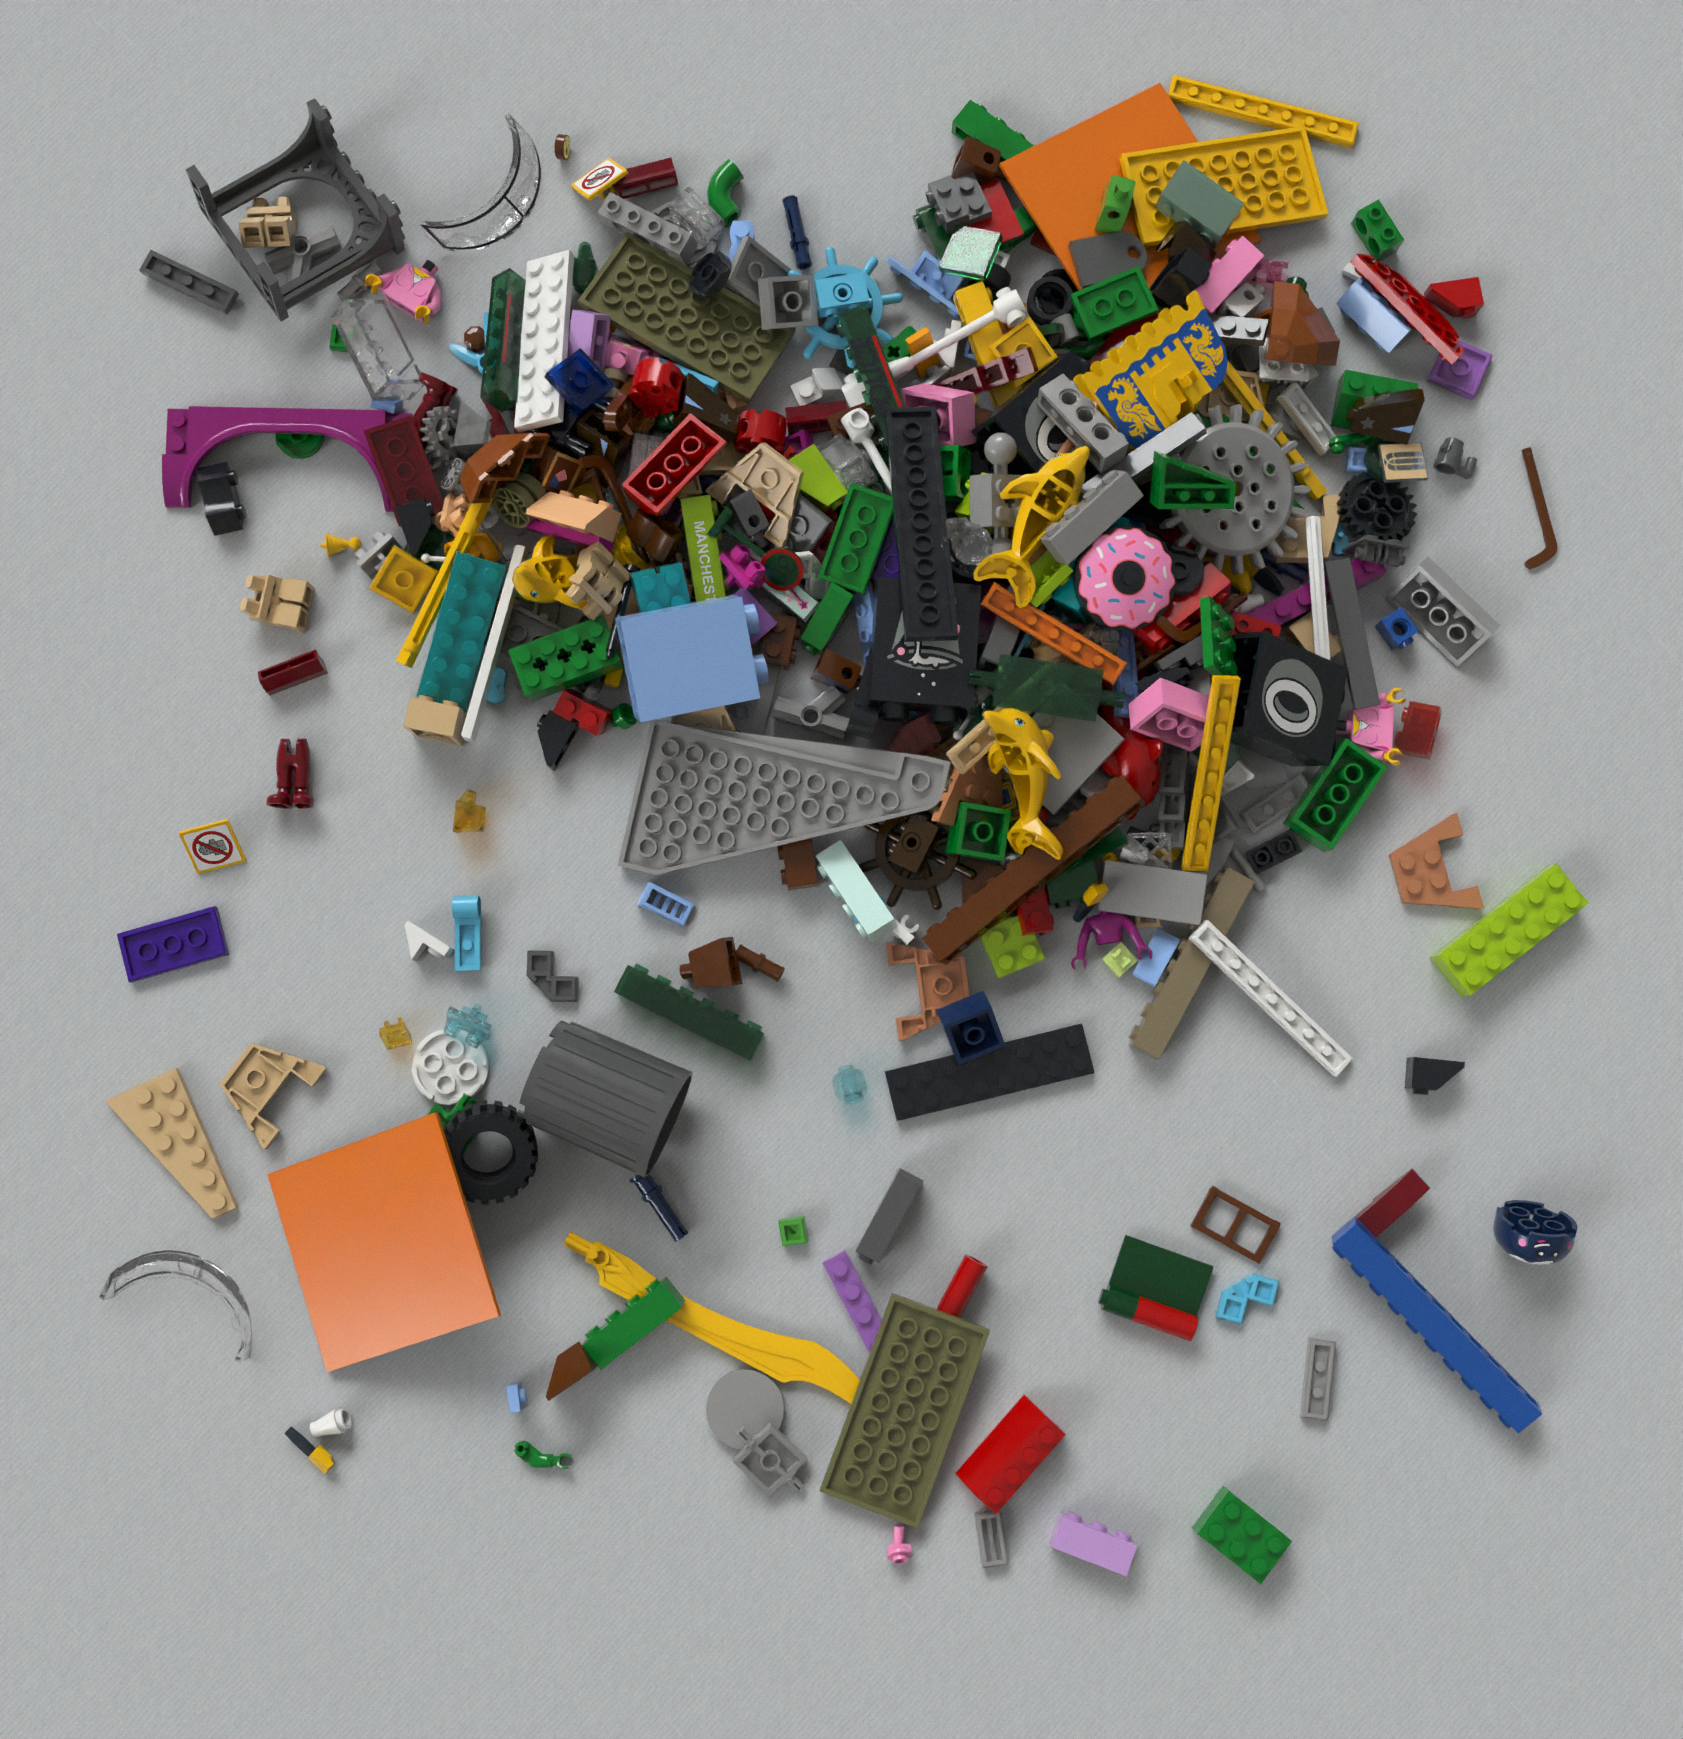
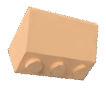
[525,490,622,542]

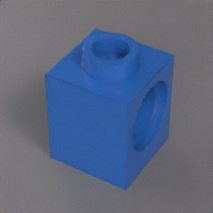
[1375,607,1418,650]

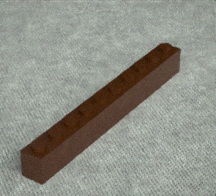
[922,775,1146,964]

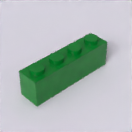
[951,100,1035,163]
[582,1276,685,1370]

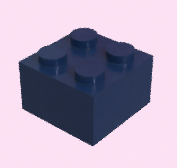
[936,991,1006,1065]

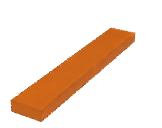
[981,582,1127,685]

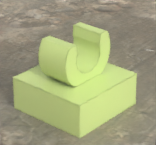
[1102,942,1138,978]

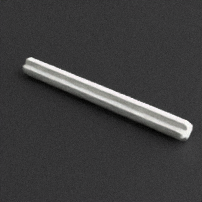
[1305,516,1331,660]

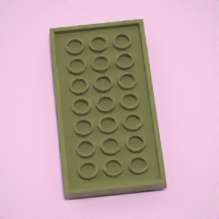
[577,232,796,404]
[820,1293,990,1529]

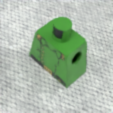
[1095,175,1135,234]

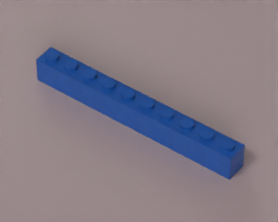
[1332,1216,1542,1434]

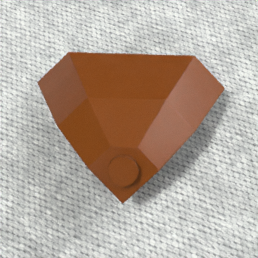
[1264,281,1340,366]
[460,433,550,503]

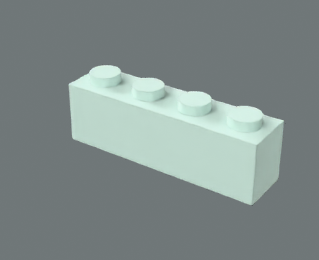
[815,840,898,943]

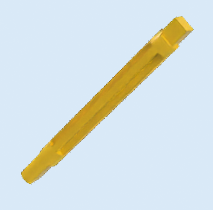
[1222,361,1328,501]
[396,498,493,668]

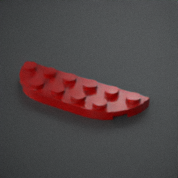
[1350,254,1463,365]

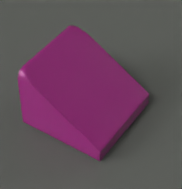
[785,430,814,455]

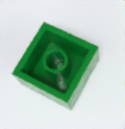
[946,802,1011,861]

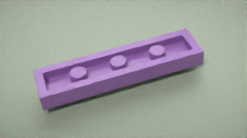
[823,1250,882,1353]

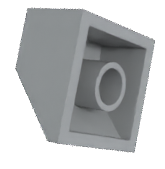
[758,274,818,330]

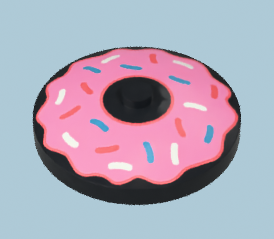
[1073,526,1177,631]

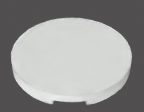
[412,1028,489,1105]

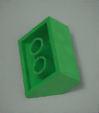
[1330,370,1418,430]

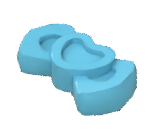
[1332,521,1351,556]
[486,667,508,705]

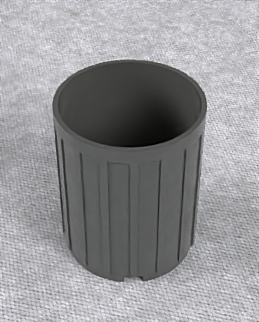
[518,1021,693,1178]

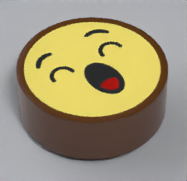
[554,134,570,160]

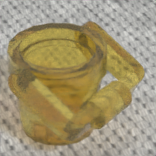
[453,789,486,833]

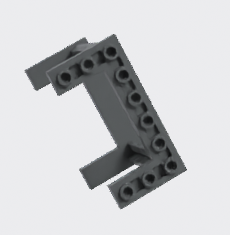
[185,98,405,322]

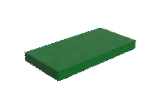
[818,483,894,595]

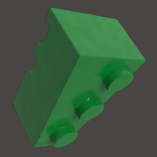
[1150,451,1236,509]

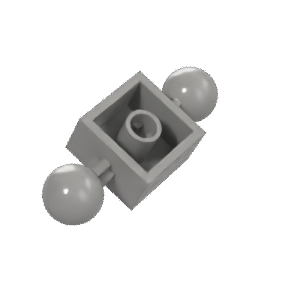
[970,433,1022,557]

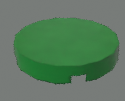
[275,433,324,459]

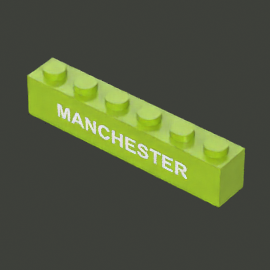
[680,495,730,602]

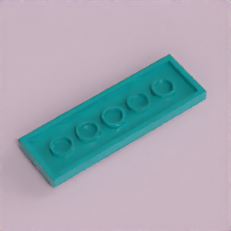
[416,551,506,710]

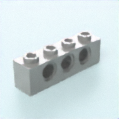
[598,192,698,266]
[1037,374,1129,473]

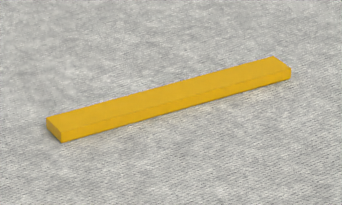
[1168,75,1359,148]
[1181,675,1241,872]

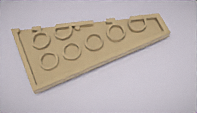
[105,1068,238,1219]

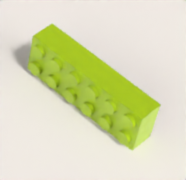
[1430,863,1589,998]

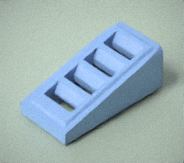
[637,882,695,927]

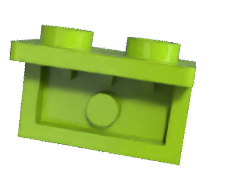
[1030,549,1073,608]

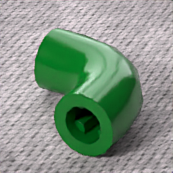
[707,159,744,227]

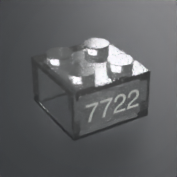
[817,434,879,492]

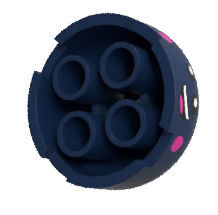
[1493,1200,1578,1265]

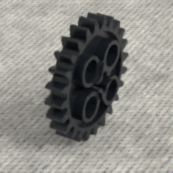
[1336,472,1417,541]

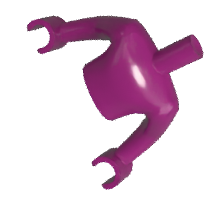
[1071,911,1153,970]

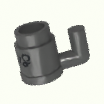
[1433,437,1477,479]

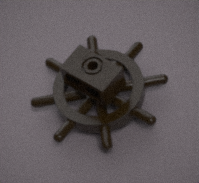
[858,811,977,910]

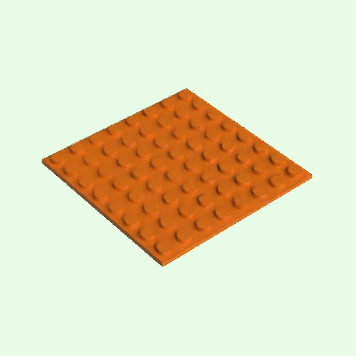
[999,83,1262,291]
[267,1112,501,1372]

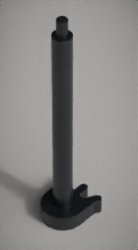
[606,564,641,659]

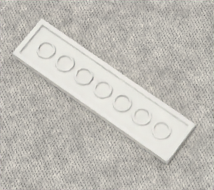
[514,250,574,432]

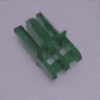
[572,242,598,294]

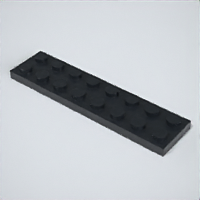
[885,1024,1095,1121]

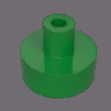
[611,703,637,729]

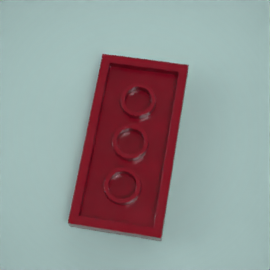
[364,415,444,527]

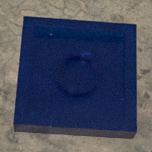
[544,348,615,415]

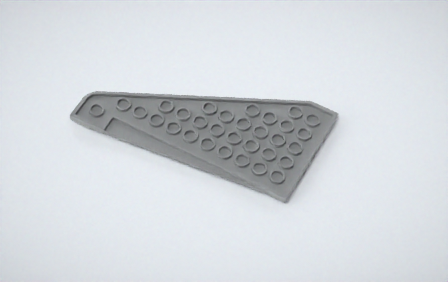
[618,719,952,875]

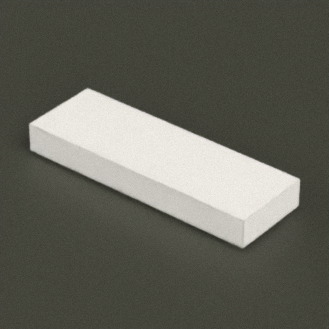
[1277,382,1336,456]

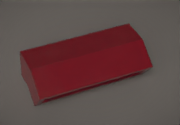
[616,157,679,199]
[785,400,847,435]
[258,650,328,695]

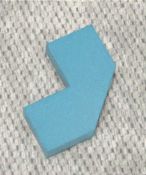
[1215,1274,1279,1325]

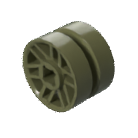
[493,473,546,528]

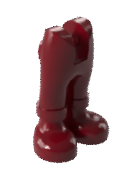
[413,372,458,449]
[266,738,314,809]

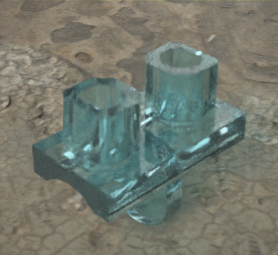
[444,1003,492,1048]

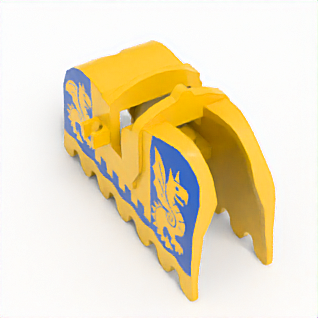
[1067,291,1228,450]

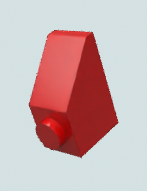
[1424,277,1484,319]

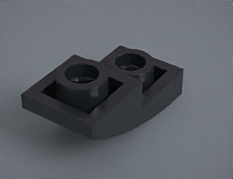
[1136,668,1194,693]
[1245,829,1302,874]

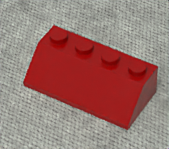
[621,413,727,516]
[955,1394,1066,1514]

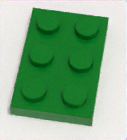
[1070,266,1159,342]
[1200,596,1237,676]

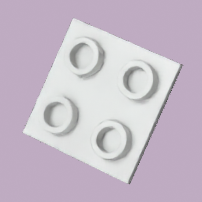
[1257,338,1310,385]

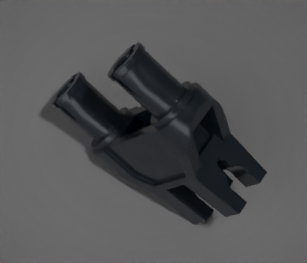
[549,386,611,457]

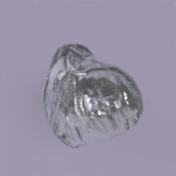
[945,517,994,565]

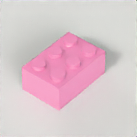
[1193,236,1265,315]
[902,383,976,446]
[1128,678,1209,752]

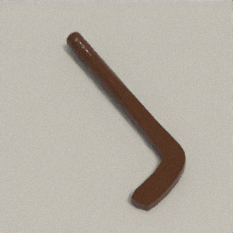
[1521,447,1557,570]
[578,455,650,563]
[1157,592,1248,643]

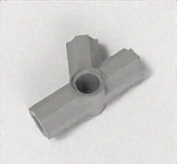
[264,226,341,283]
[772,685,850,740]

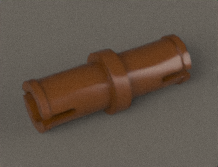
[736,944,785,982]

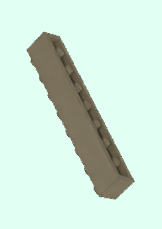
[1128,867,1255,1060]

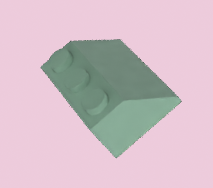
[1155,160,1245,249]

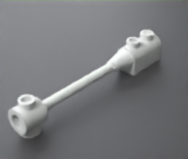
[841,287,1027,408]
[841,408,958,583]

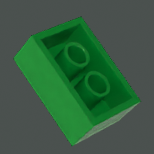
[1192,1486,1292,1584]

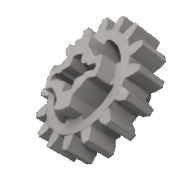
[420,406,463,461]

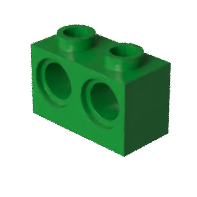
[1351,199,1404,262]
[940,445,972,503]

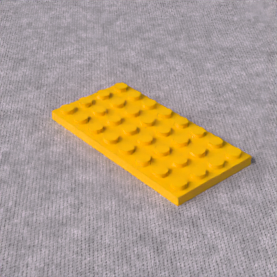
[1119,126,1329,247]

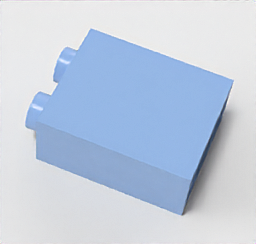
[615,595,769,722]

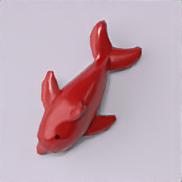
[1071,667,1164,820]

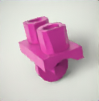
[719,544,766,590]

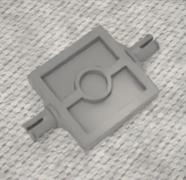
[733,1422,807,1496]

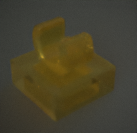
[379,1017,412,1050]

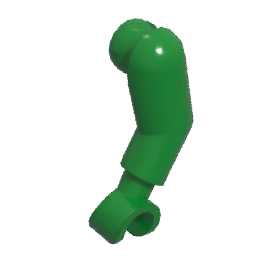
[1056,335,1108,360]
[1329,433,1379,455]
[514,1441,573,1469]

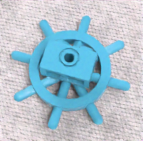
[788,247,903,368]

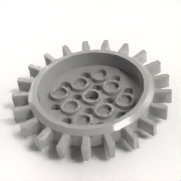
[1153,404,1310,575]

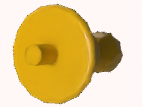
[320,533,362,557]

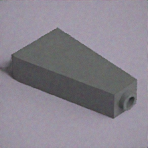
[975,584,1030,687]
[856,1167,923,1264]

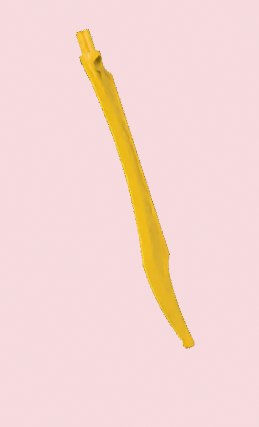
[563,1231,859,1404]

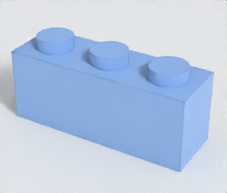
[1336,277,1413,353]

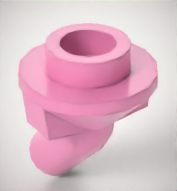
[887,1524,913,1564]

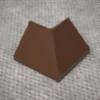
[546,1341,597,1401]

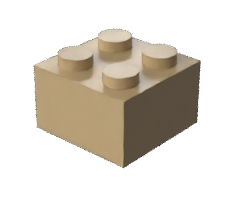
[403,695,467,746]

